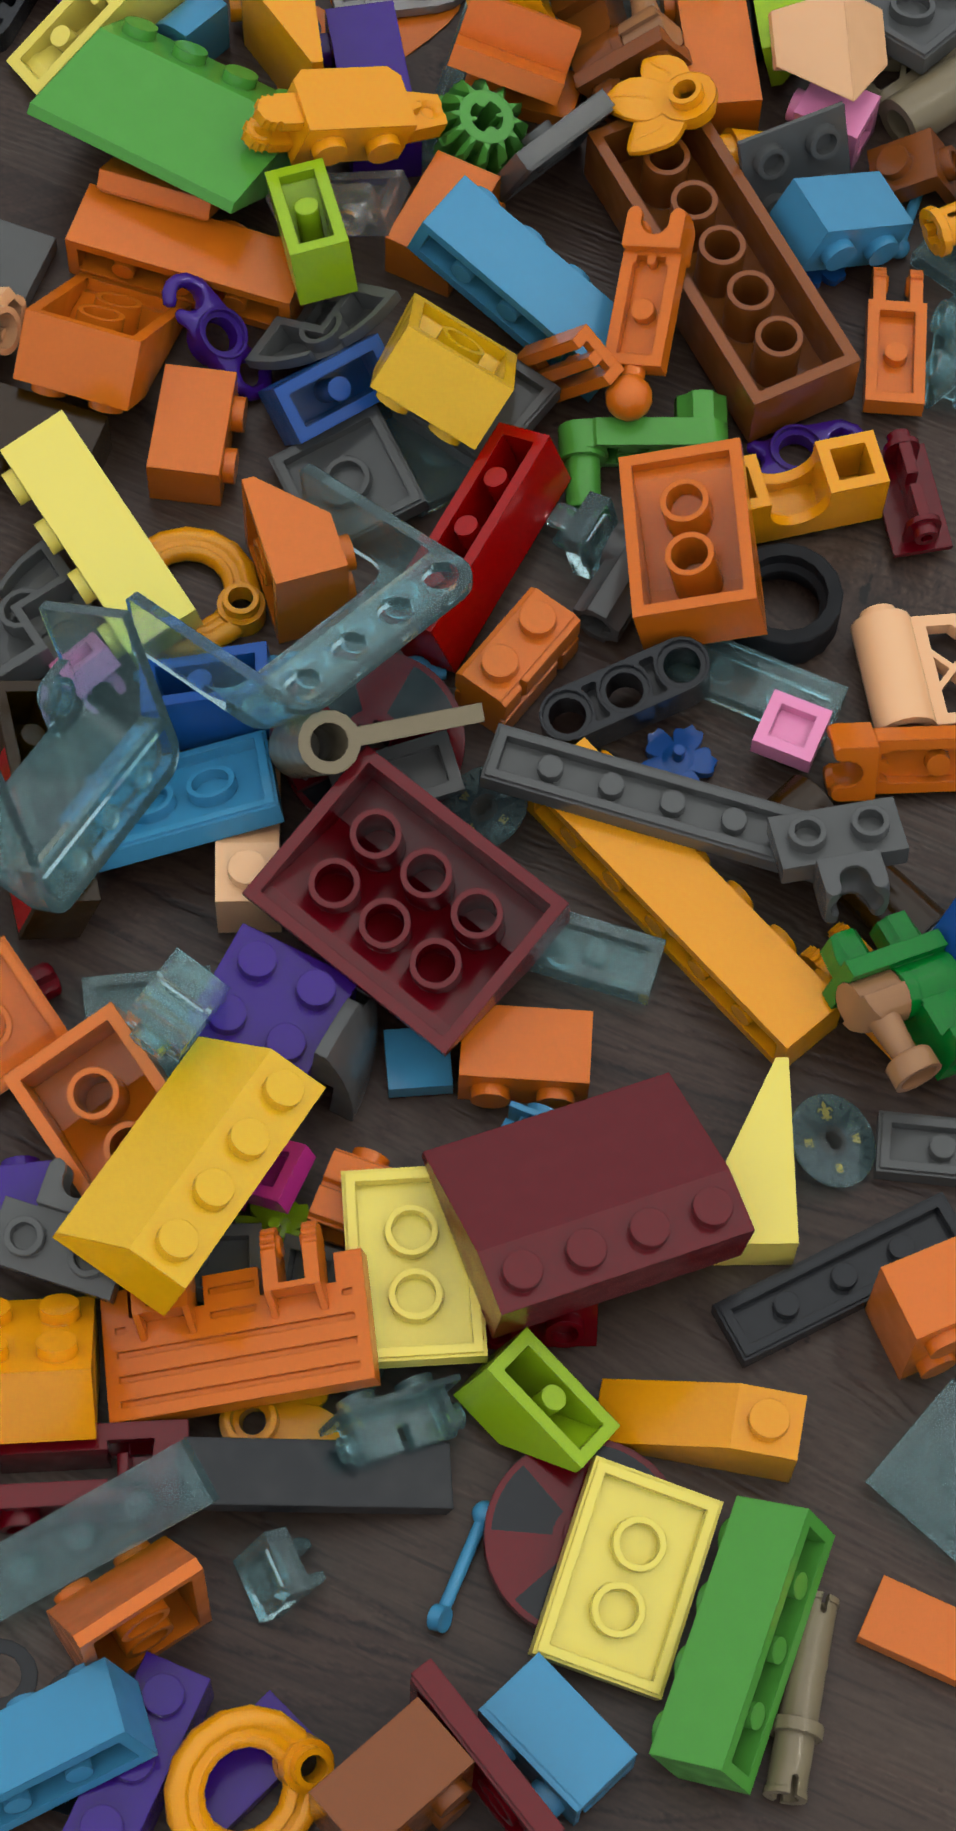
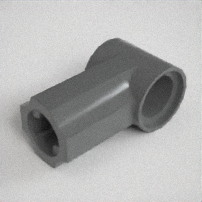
[573,518,633,643]

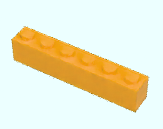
[526,737,840,1066]

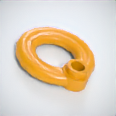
[148,526,266,654]
[163,1704,335,1831]

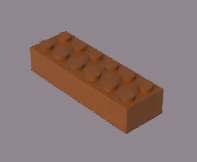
[584,119,861,443]

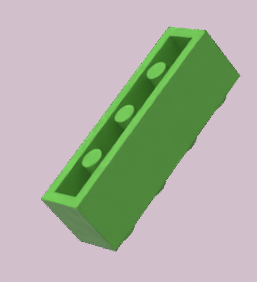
[649,1495,835,1795]

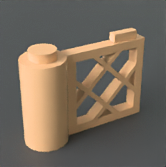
[850,603,956,728]

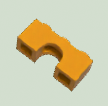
[744,430,890,544]

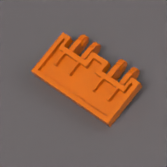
[100,1220,381,1423]

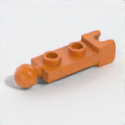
[605,206,695,422]
[823,722,956,802]

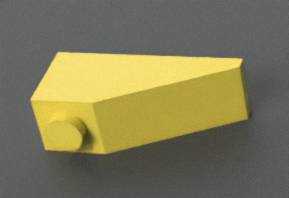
[6,0,185,95]
[714,1057,799,1266]

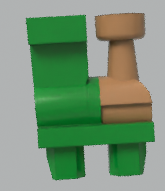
[820,910,956,1093]

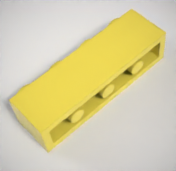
[0,410,204,665]

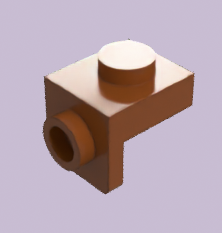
[867,127,956,204]

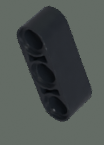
[539,636,710,749]

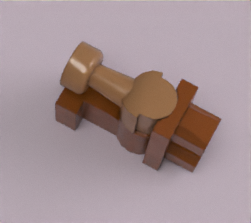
[550,0,693,124]

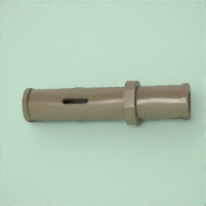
[762,1590,840,1805]

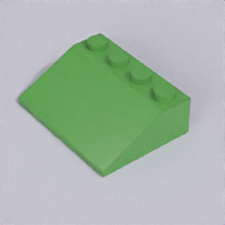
[27,16,291,214]

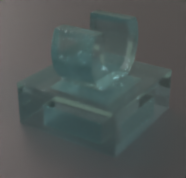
[546,491,619,580]
[233,1526,326,1623]

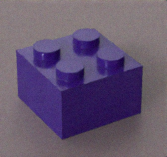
[179,923,357,1076]

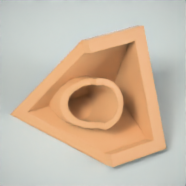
[768,0,888,102]

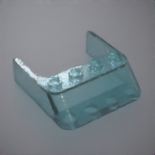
[126,463,473,729]

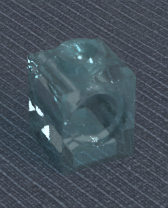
[125,947,231,1062]

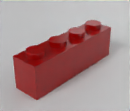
[381,422,571,673]

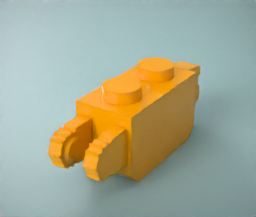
[241,66,448,167]

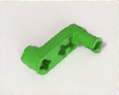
[558,389,729,520]

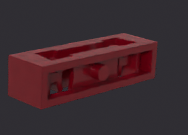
[0,1419,194,1536]

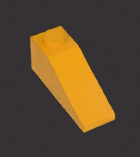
[598,1378,807,1483]

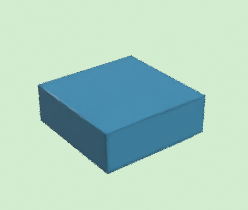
[383,1028,453,1098]

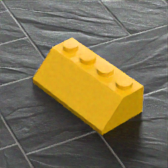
[52,1036,326,1316]

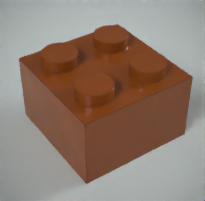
[308,1697,475,1831]

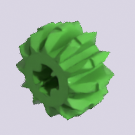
[433,78,529,175]

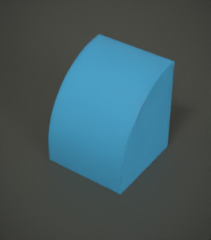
[155,0,230,60]

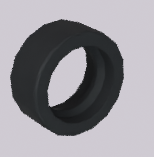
[734,542,844,666]

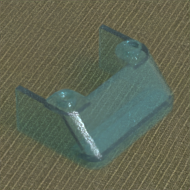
[0,601,179,913]

